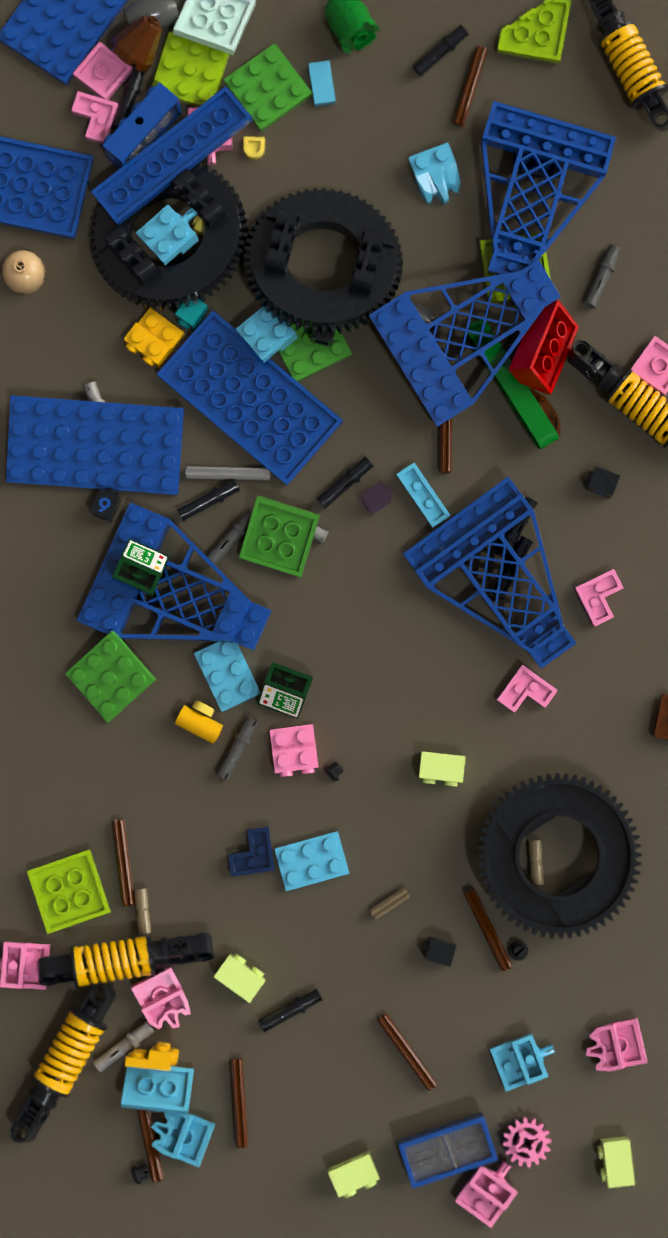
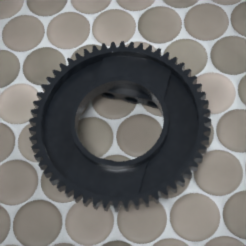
[90,162,248,311]
[244,188,403,335]
[476,773,642,939]

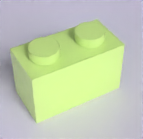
[418,752,466,787]
[214,953,266,1003]
[597,1136,635,1188]
[328,1150,380,1198]

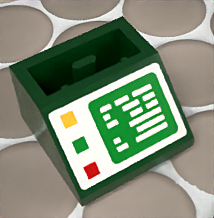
[111,538,169,596]
[257,662,313,719]

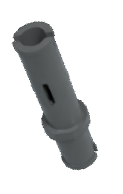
[584,245,622,309]
[206,509,252,566]
[216,716,259,780]

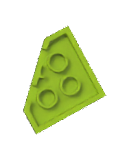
[497,0,571,64]

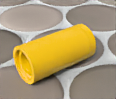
[175,705,224,745]

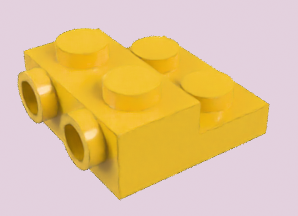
[124,308,185,368]
[125,1042,179,1071]

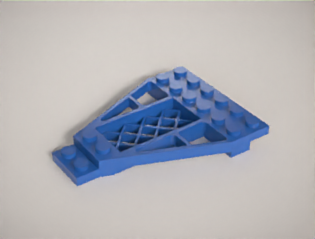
[481,101,616,275]
[368,259,561,427]
[403,476,576,669]
[77,502,272,651]

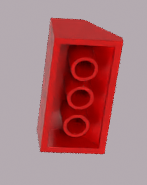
[509,299,579,395]

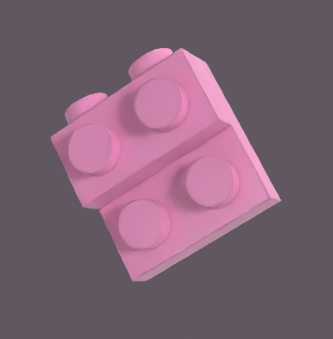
[270,724,319,777]

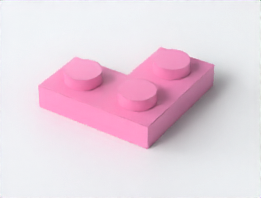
[71,91,119,144]
[574,569,624,627]
[497,665,558,713]

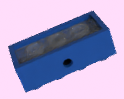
[102,82,182,169]
[398,1112,498,1188]

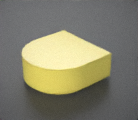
[243,136,265,160]
[192,700,215,718]

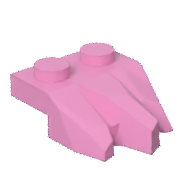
[131,966,190,1029]
[586,1018,648,1071]

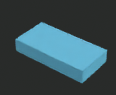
[309,61,336,107]

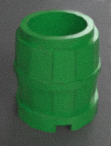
[324,0,380,53]

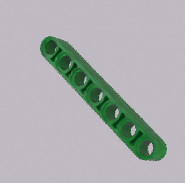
[462,316,559,450]

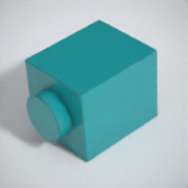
[175,298,208,331]

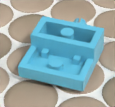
[136,205,199,265]
[236,305,298,363]
[489,1033,555,1092]

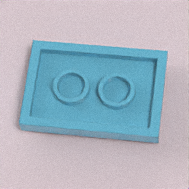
[194,641,261,712]
[274,831,350,891]
[121,1066,194,1115]

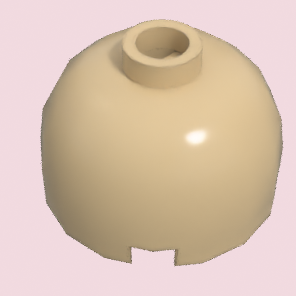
[2,250,45,294]

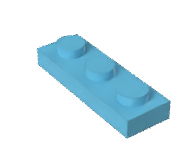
[396,463,451,529]

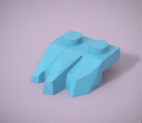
[408,143,460,205]
[151,1112,215,1167]

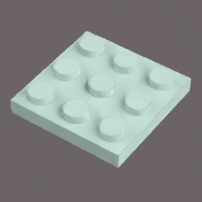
[173,0,256,55]

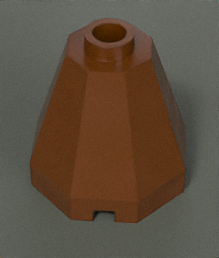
[110,15,162,72]

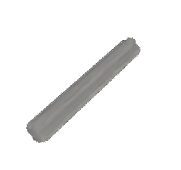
[185,466,271,480]

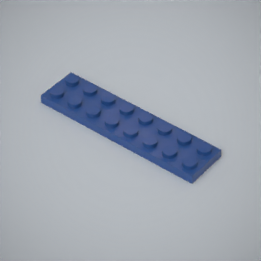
[91,86,253,225]

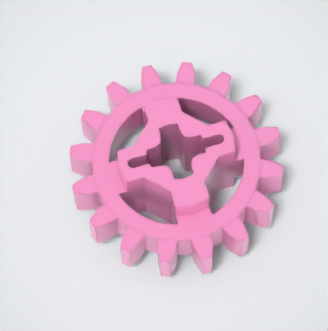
[502,1117,551,1167]

